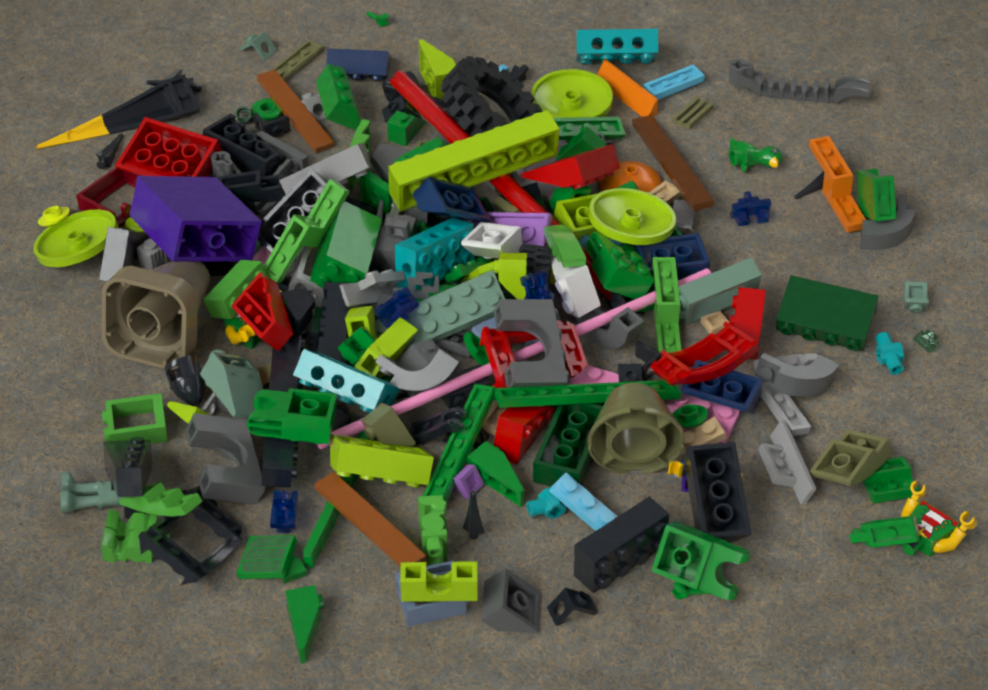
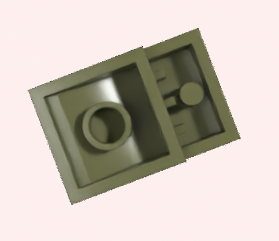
[809,429,892,486]

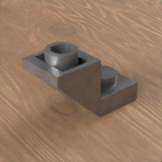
[673,199,694,233]
[385,214,418,239]

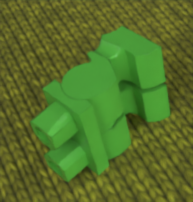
[418,495,448,566]
[101,509,171,563]

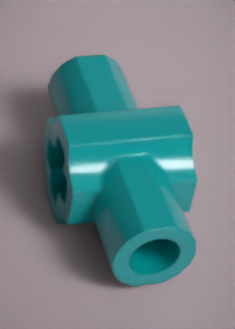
[875,332,904,375]
[526,487,568,519]

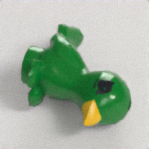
[728,138,783,172]

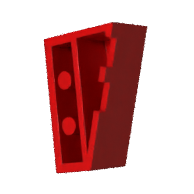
[231,272,293,351]
[729,287,766,360]
[494,405,556,465]

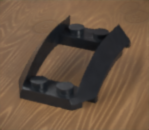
[138,495,243,585]

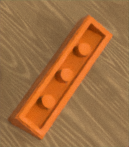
[597,60,658,117]

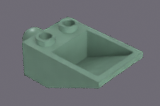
[200,349,263,419]

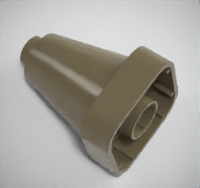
[102,261,211,369]

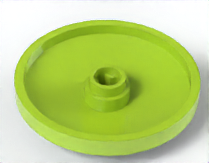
[531,69,613,118]
[588,188,676,245]
[33,209,119,267]

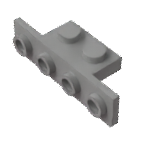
[339,269,408,307]
[758,421,816,505]

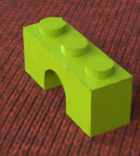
[400,562,478,602]

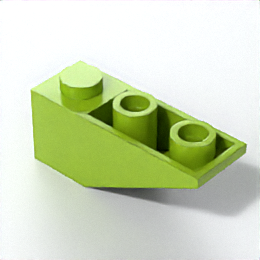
[354,317,419,379]

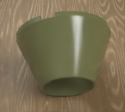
[588,383,684,474]

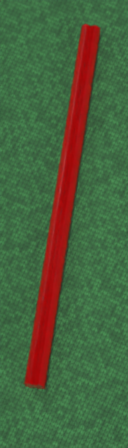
[390,70,611,301]

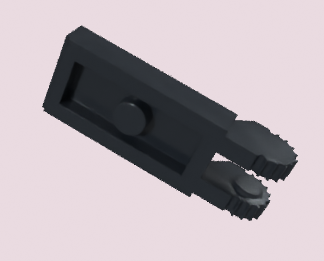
[409,407,466,446]

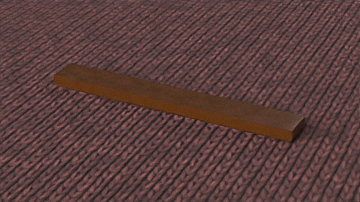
[632,115,714,211]

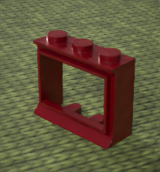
[76,167,139,229]

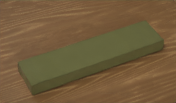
[270,39,325,82]

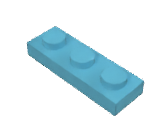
[643,65,705,100]
[549,473,618,531]

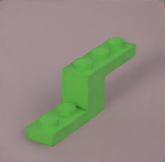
[264,179,350,283]
[652,257,681,357]

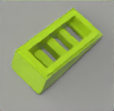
[167,401,210,424]

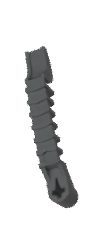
[729,59,870,104]
[211,151,279,218]

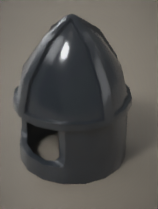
[164,355,205,406]

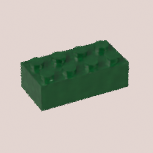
[533,403,603,487]

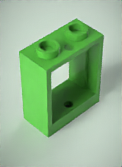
[102,393,168,444]

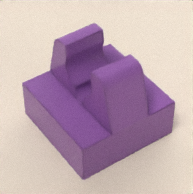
[454,464,484,499]

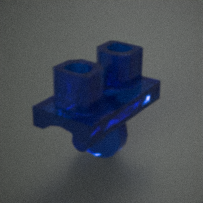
[729,191,771,226]
[520,271,554,299]
[374,287,419,329]
[270,490,299,533]

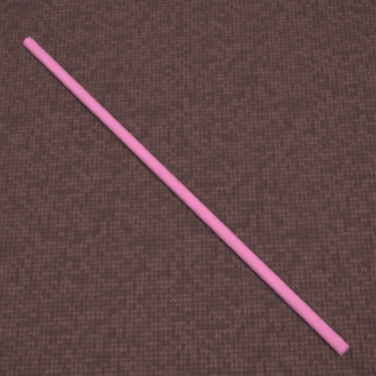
[317,268,711,449]

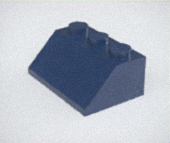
[326,48,392,81]
[412,177,491,223]
[635,233,710,289]
[680,360,763,414]

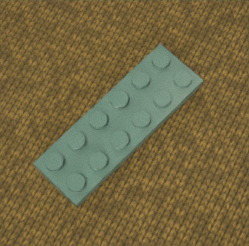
[376,270,505,358]

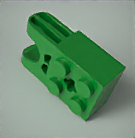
[586,231,654,299]
[247,388,337,444]
[651,521,751,600]

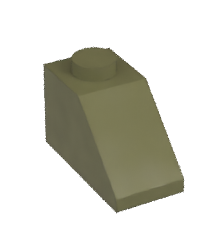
[361,403,416,446]

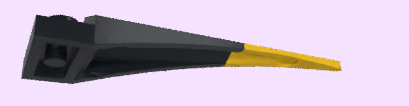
[36,74,200,149]

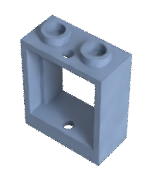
[395,561,470,626]

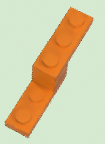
[809,136,866,233]

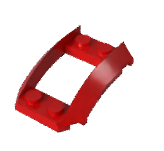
[479,320,588,388]
[650,321,759,386]

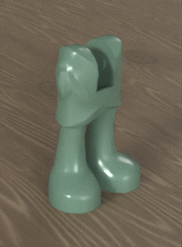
[60,472,123,513]

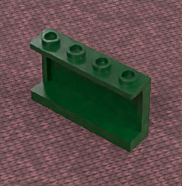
[776,275,879,351]

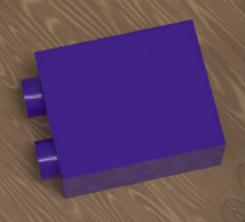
[129,176,262,261]

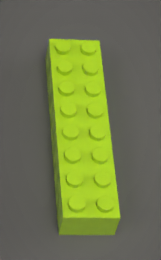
[388,110,559,212]

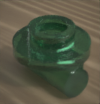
[913,329,939,353]

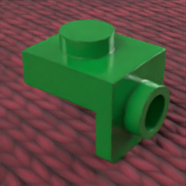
[337,326,376,365]

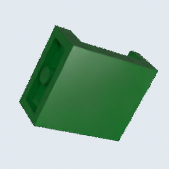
[856,168,896,222]

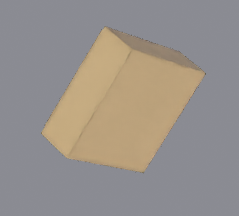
[700,311,729,335]

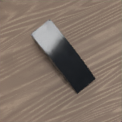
[218,170,286,202]

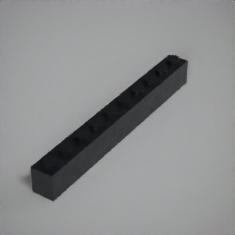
[262,328,306,488]

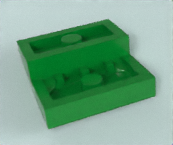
[863,456,919,504]

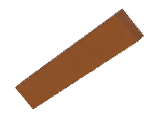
[257,69,334,153]
[314,472,426,568]

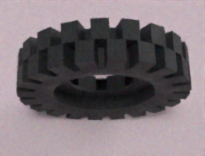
[441,56,543,137]

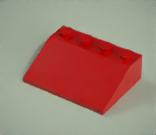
[115,117,222,177]
[521,144,620,189]

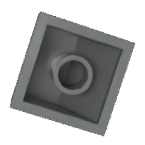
[391,339,440,397]
[481,568,541,633]

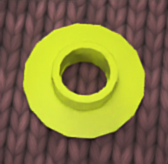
[38,206,70,227]

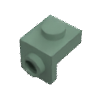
[904,281,929,313]

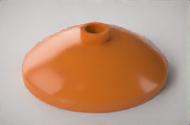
[599,161,662,193]

